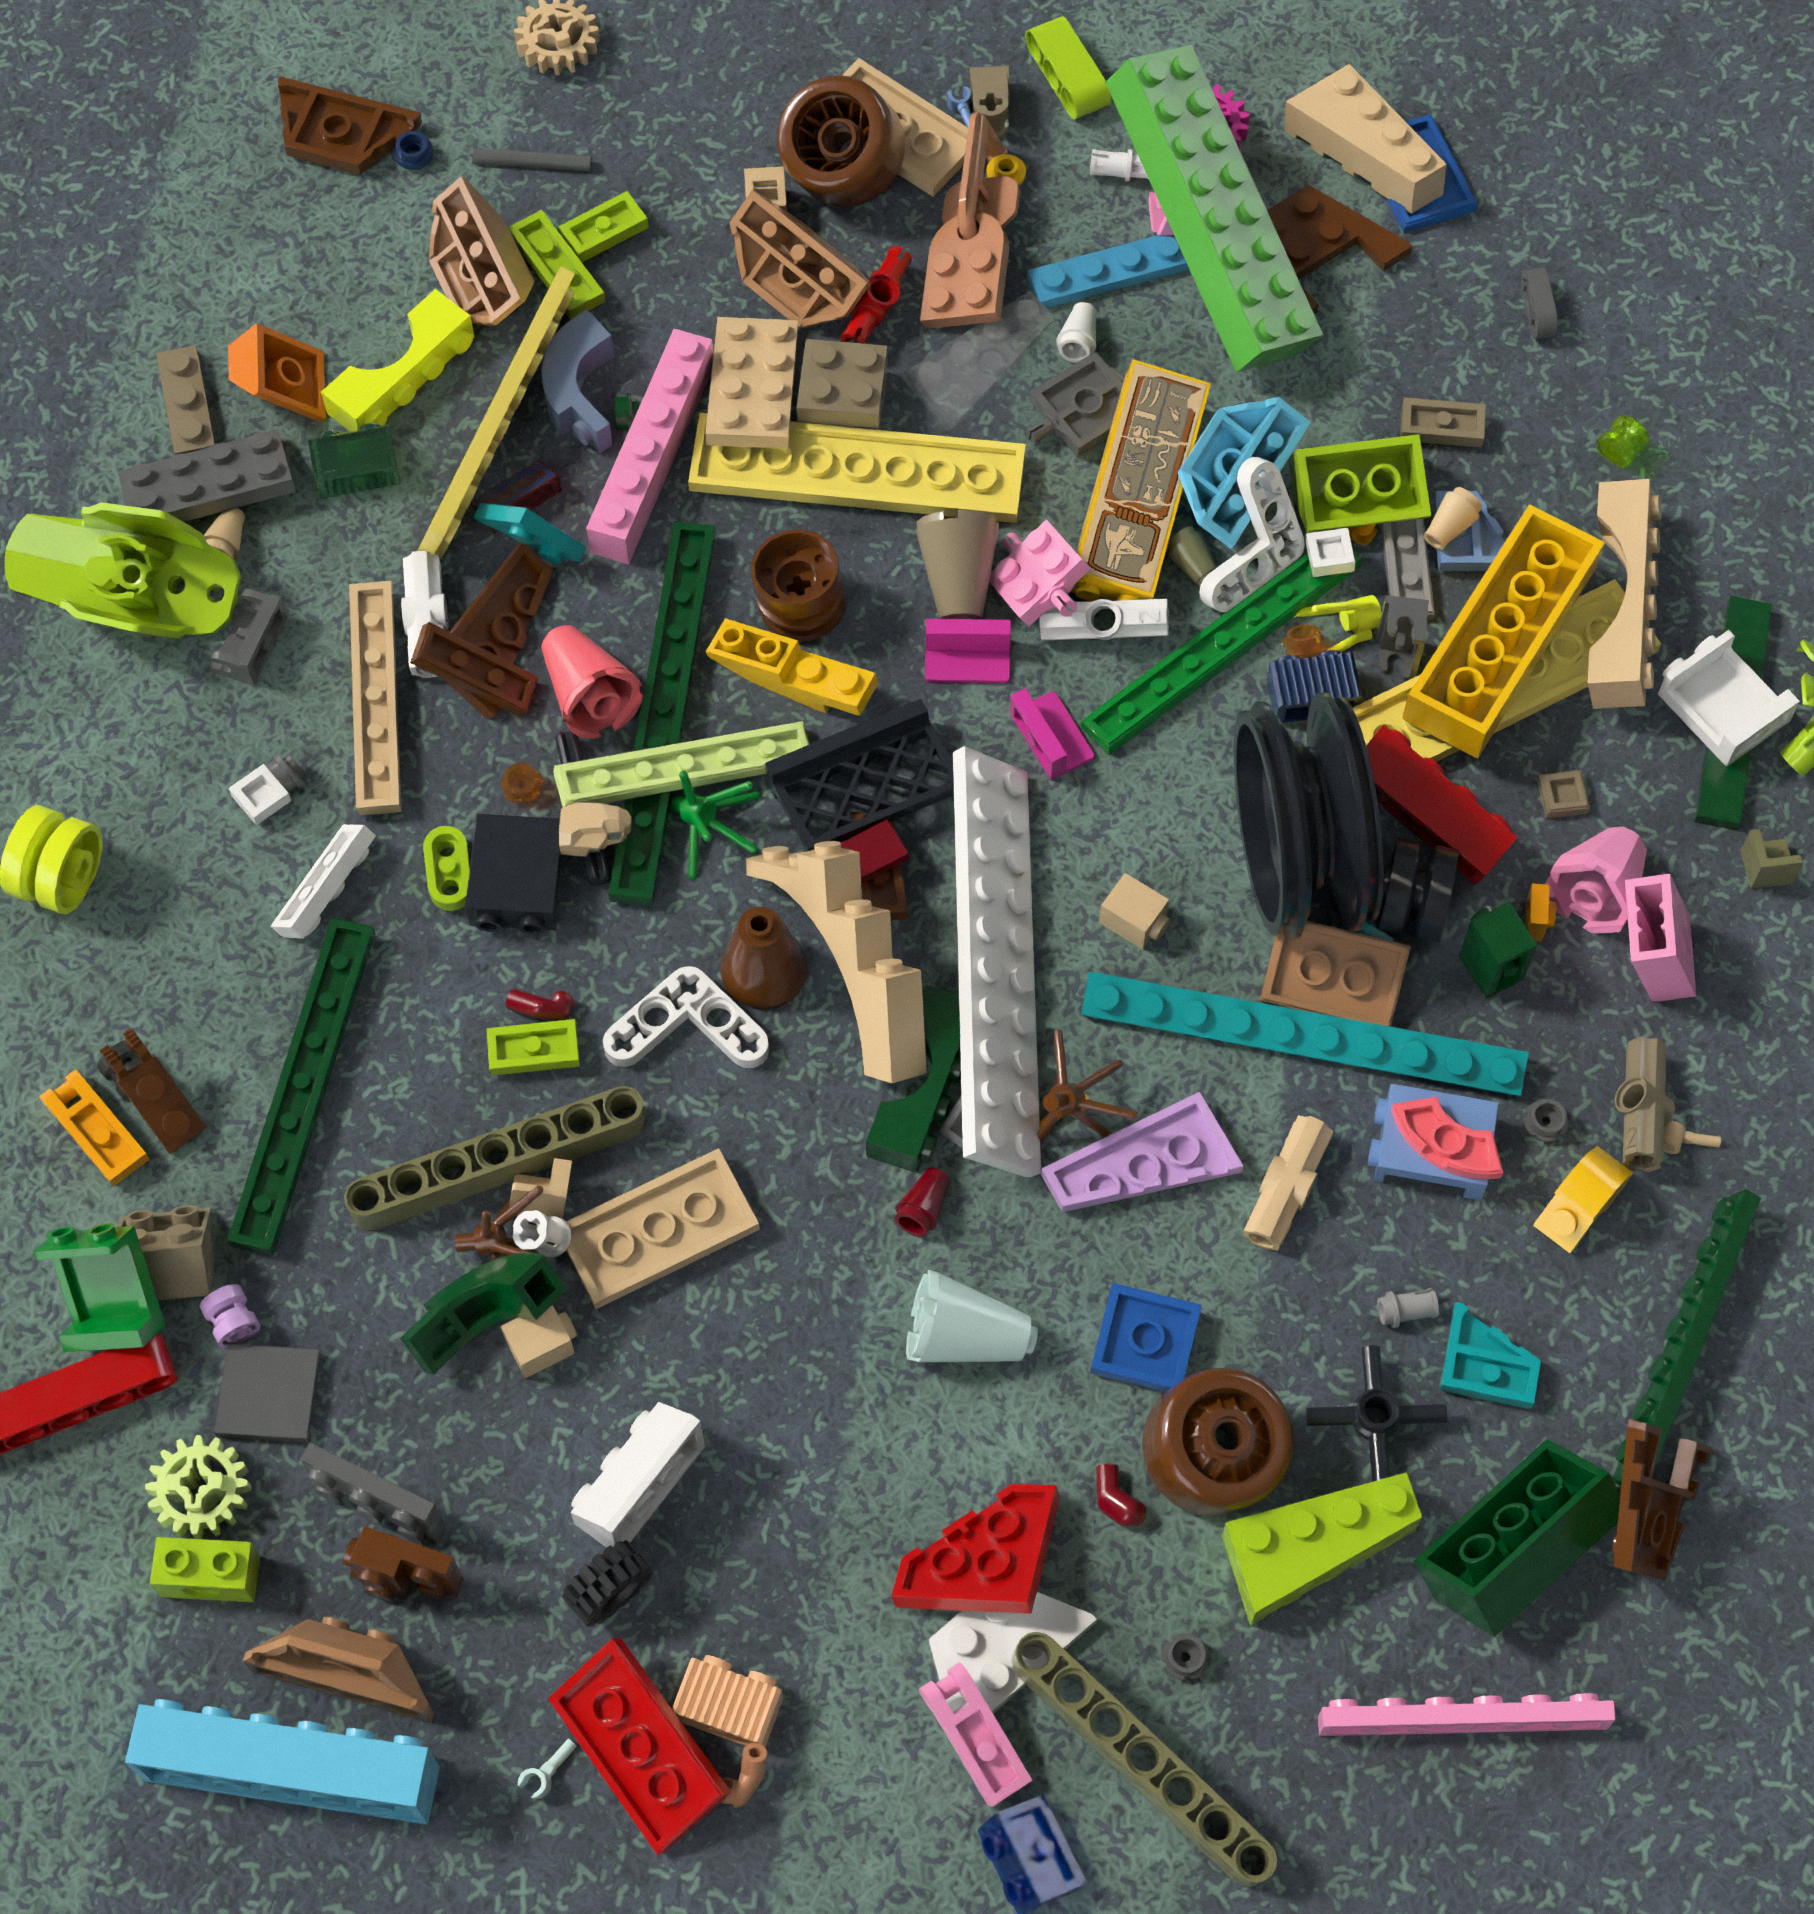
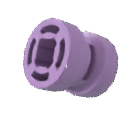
[199,1284,261,1348]

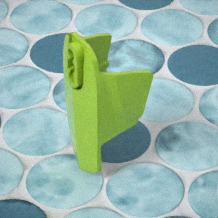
[5,502,242,639]

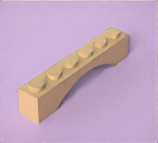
[1587,479,1661,709]

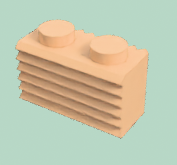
[672,1655,783,1747]

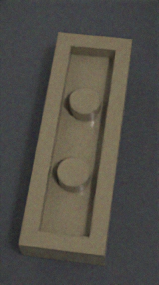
[156,345,216,455]

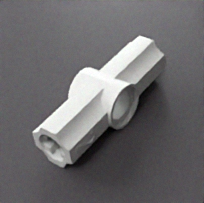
[401,550,449,678]
[1040,599,1169,641]

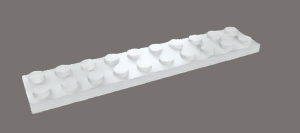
[953,746,1041,1177]

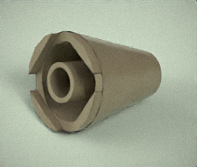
[916,510,1000,620]

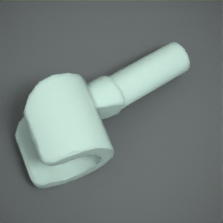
[518,1739,577,1799]

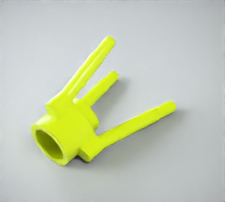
[1294,595,1382,656]

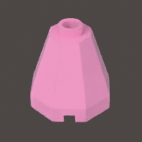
[1545,827,1647,934]

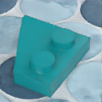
[474,503,586,564]
[1440,1302,1541,1409]

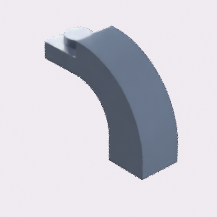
[542,309,614,454]

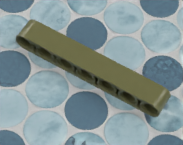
[344,1086,646,1231]
[1011,1632,1277,1887]

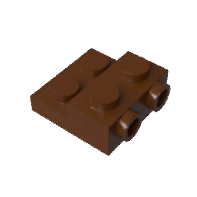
[343,1526,464,1602]

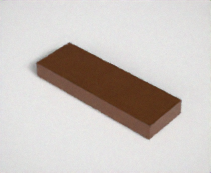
[410,622,538,717]

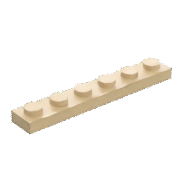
[349,581,402,816]

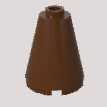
[720,907,808,1010]

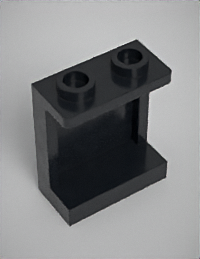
[465,814,562,935]

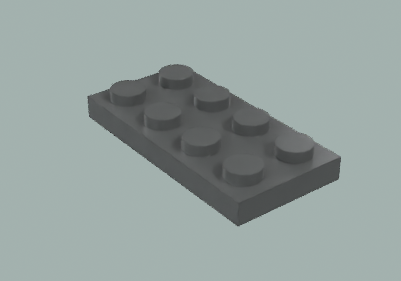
[118,429,296,522]

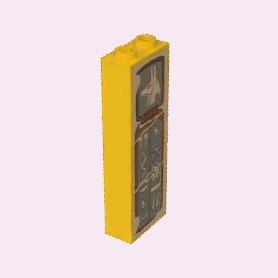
[1070,359,1211,601]

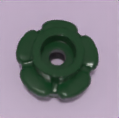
[614,393,640,433]

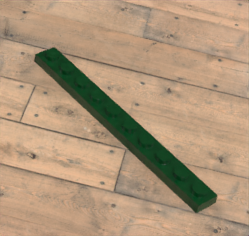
[609,521,716,906]

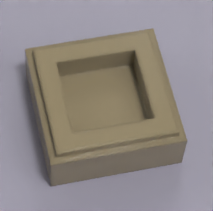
[1537,770,1590,819]

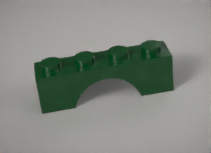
[866,985,961,1173]

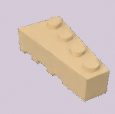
[1285,64,1447,214]

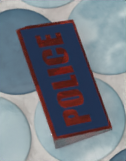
[470,460,562,533]

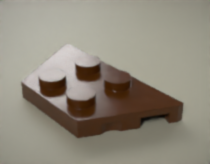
[278,76,422,175]

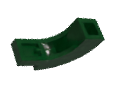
[400,1253,568,1375]

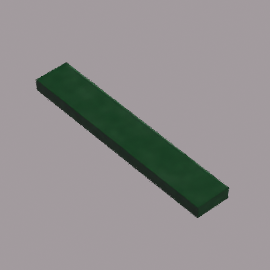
[1694,596,1772,831]

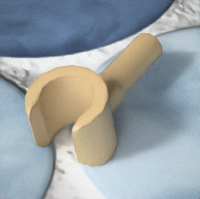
[1664,1121,1721,1154]

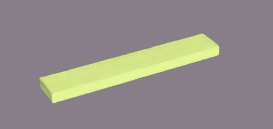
[553,721,809,806]

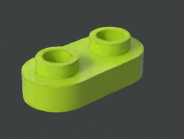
[423,826,470,911]

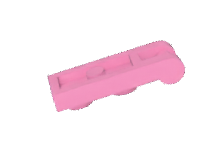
[919,1662,1032,1807]

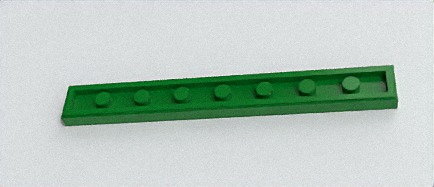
[1081,552,1361,755]

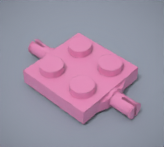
[989,520,1091,627]

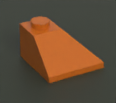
[228,323,326,422]

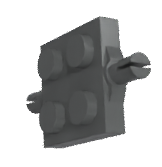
[1025,352,1129,457]

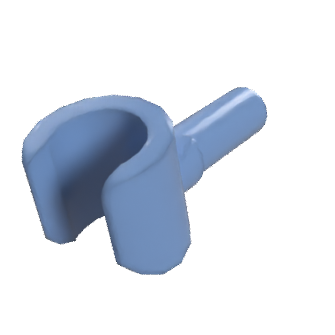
[947,86,971,127]

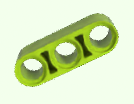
[1025,16,1111,120]

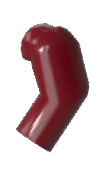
[1096,1464,1147,1527]

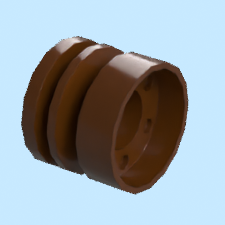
[751,529,846,642]

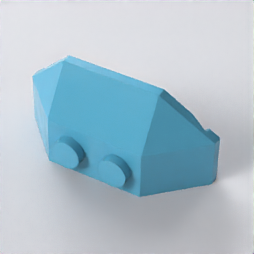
[1177,397,1311,549]

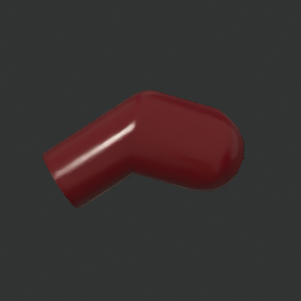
[506,989,575,1021]

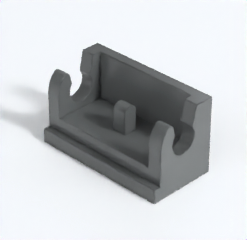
[210,589,287,686]
[1376,595,1429,681]

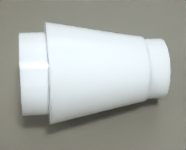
[1056,302,1097,363]

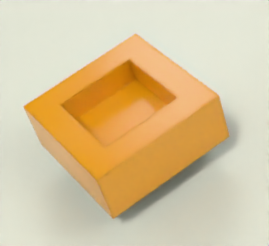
[1525,883,1556,942]

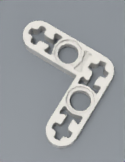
[1199,457,1305,612]
[603,966,769,1069]

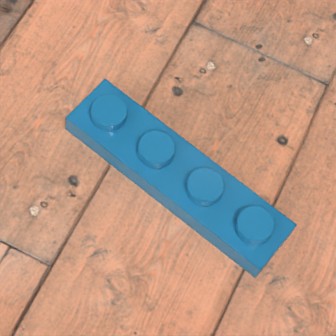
[1027,235,1190,310]

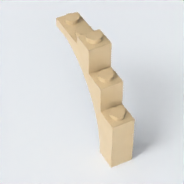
[746,841,927,1083]

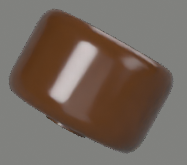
[777,75,905,207]
[1142,1368,1294,1517]

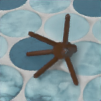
[1037,1029,1138,1145]
[454,1186,555,1260]

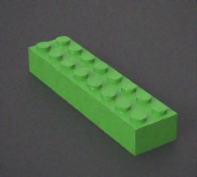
[1105,45,1323,373]

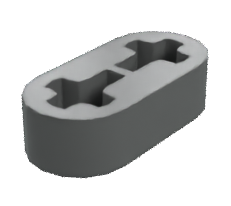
[1521,268,1558,339]

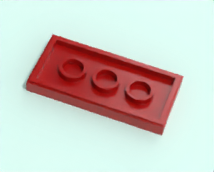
[548,1637,732,1855]

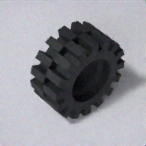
[562,1540,653,1627]

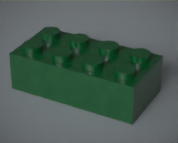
[1414,1439,1620,1637]

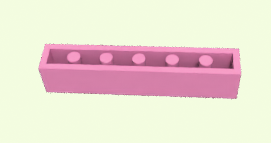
[586,329,714,564]

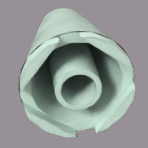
[906,1270,1038,1362]

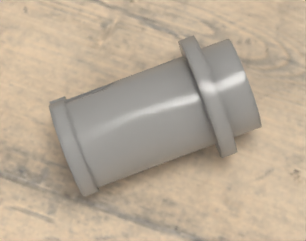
[1377,1288,1439,1328]

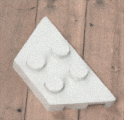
[929,1592,1097,1714]

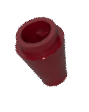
[894,1167,950,1237]

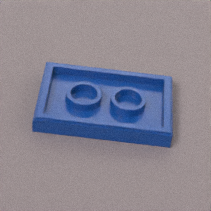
[1385,114,1478,233]

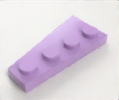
[1041,1092,1244,1213]

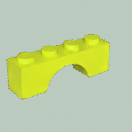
[321,289,475,441]

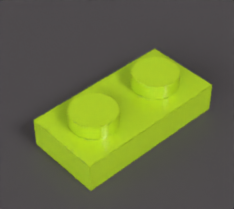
[559,191,649,262]
[486,1019,580,1076]

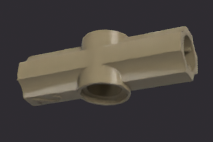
[1614,1037,1675,1172]

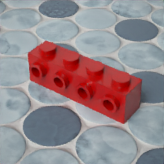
[1366,725,1518,885]

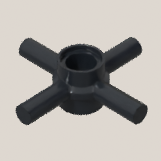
[1305,1345,1447,1482]

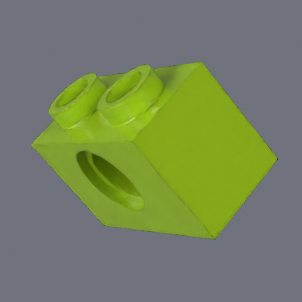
[149,1537,260,1602]

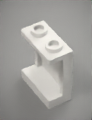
[1658,630,1800,767]

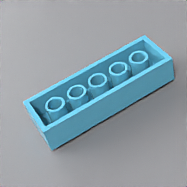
[125,1699,440,1825]

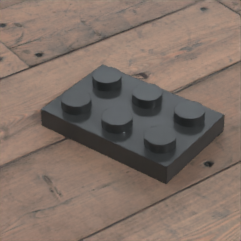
[300,1443,446,1545]

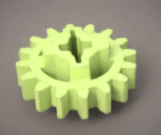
[145,1435,251,1539]

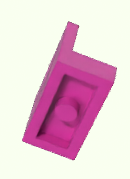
[925,619,1011,684]
[1010,688,1094,780]

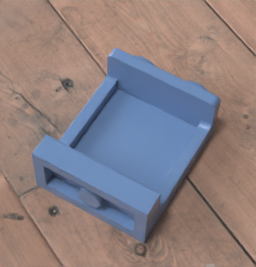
[1368,1084,1498,1200]

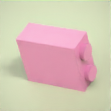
[1625,874,1696,1001]

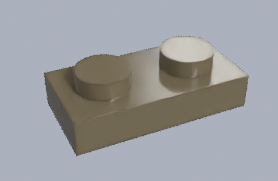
[1400,397,1486,448]

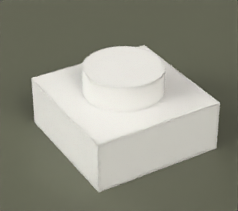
[1306,528,1355,577]
[228,764,291,825]

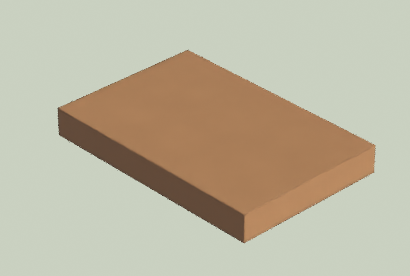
[1260,921,1411,1026]

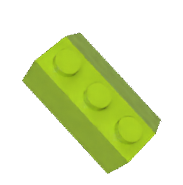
[1289,434,1431,533]

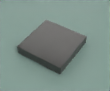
[214,1344,321,1443]

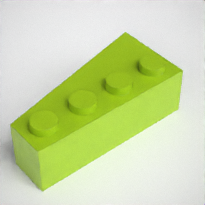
[1222,1472,1422,1626]

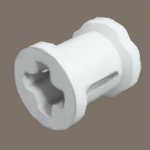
[513,1210,571,1257]

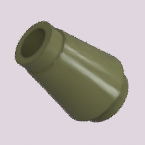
[1167,526,1217,587]

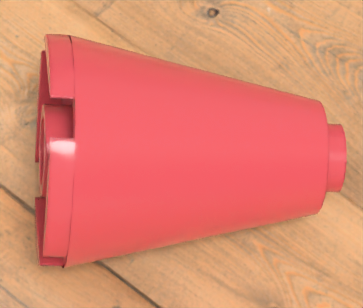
[541,625,643,739]

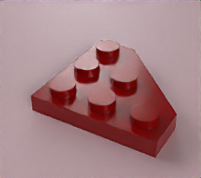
[891,1484,1060,1614]

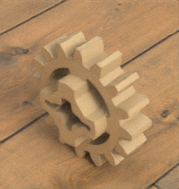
[514,0,600,75]

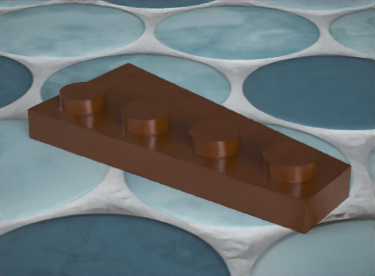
[443,543,553,719]

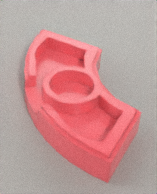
[1391,1097,1503,1179]

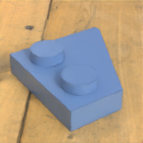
[1433,491,1505,571]

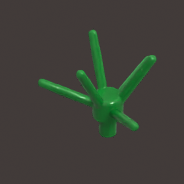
[670,771,761,880]

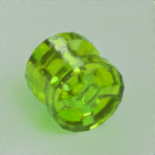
[1596,415,1649,468]

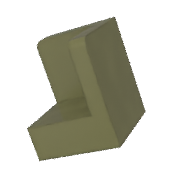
[1740,829,1803,889]

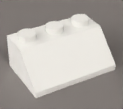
[571,1402,705,1548]

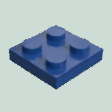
[1090,1283,1202,1392]

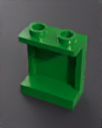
[33,1223,165,1352]

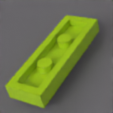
[508,210,605,319]

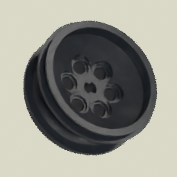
[1233,692,1384,940]

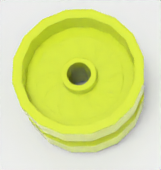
[0,804,103,915]

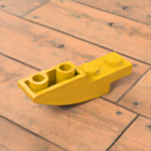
[706,618,879,716]

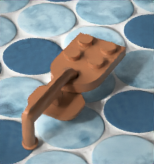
[920,113,1020,328]

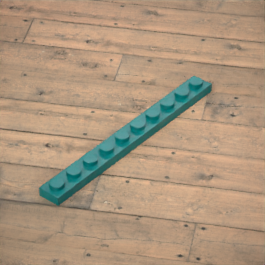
[1081,971,1529,1096]

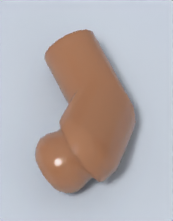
[721,1743,767,1808]

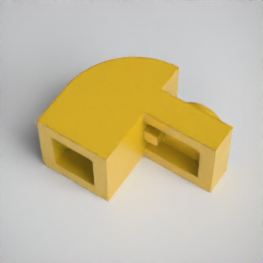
[1533,1146,1634,1253]

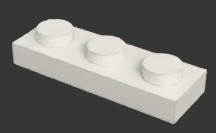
[270,825,376,938]

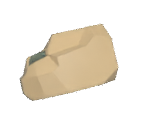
[559,802,632,856]

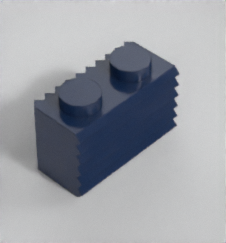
[1266,650,1363,723]

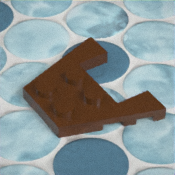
[1267,185,1413,315]
[1612,1419,1712,1581]

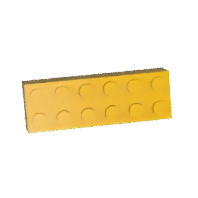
[1402,504,1605,759]

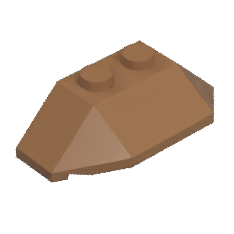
[429,176,534,326]
[730,190,871,329]
[243,1617,434,1723]

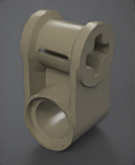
[969,66,1010,139]

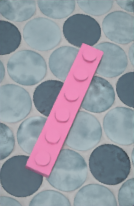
[1318,1693,1615,1736]

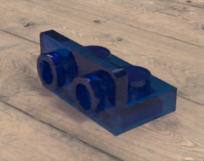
[978,1794,1087,1914]

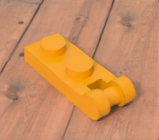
[39,1069,150,1187]

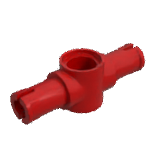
[840,246,912,344]

